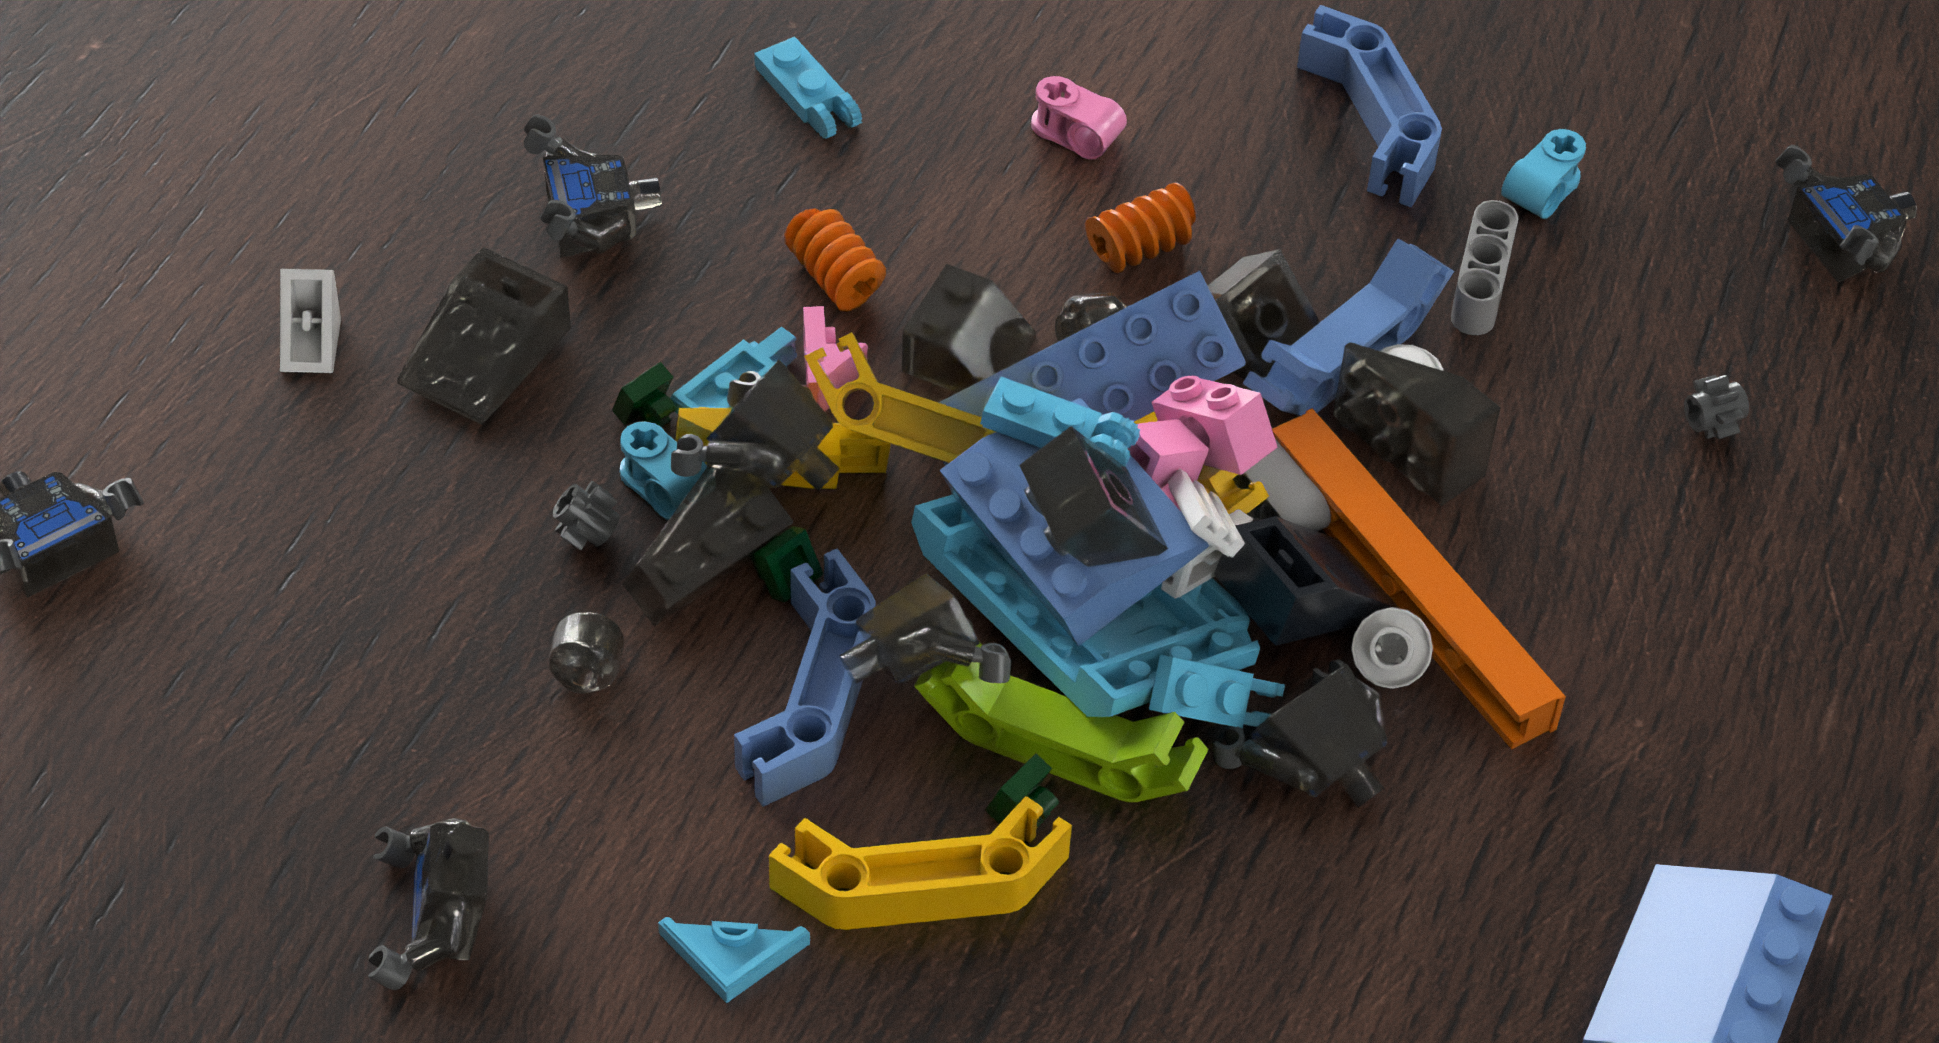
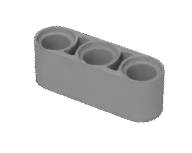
[1451,200,1518,335]
[1233,439,1331,531]

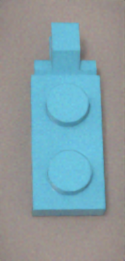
[670,326,797,414]

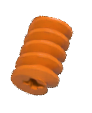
[1085,183,1196,273]
[784,208,886,311]

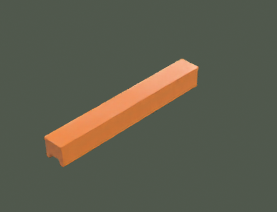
[1272,408,1566,750]

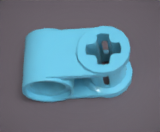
[1501,129,1586,219]
[620,421,715,521]

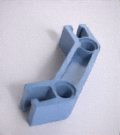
[1297,5,1442,207]
[1243,239,1454,416]
[734,548,876,807]

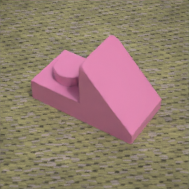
[803,306,867,417]

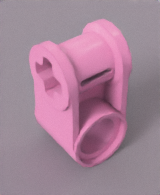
[1031,76,1127,159]

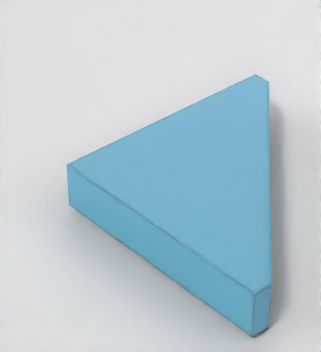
[658,917,810,1003]

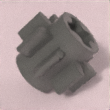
[1684,375,1749,440]
[553,481,620,550]

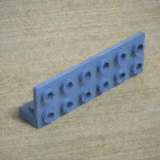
[938,271,1245,466]

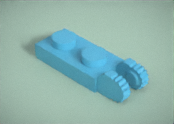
[754,36,862,139]
[980,377,1140,471]
[1149,654,1285,728]

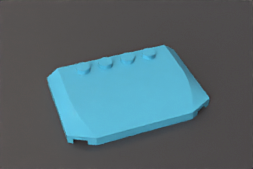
[911,494,1260,717]

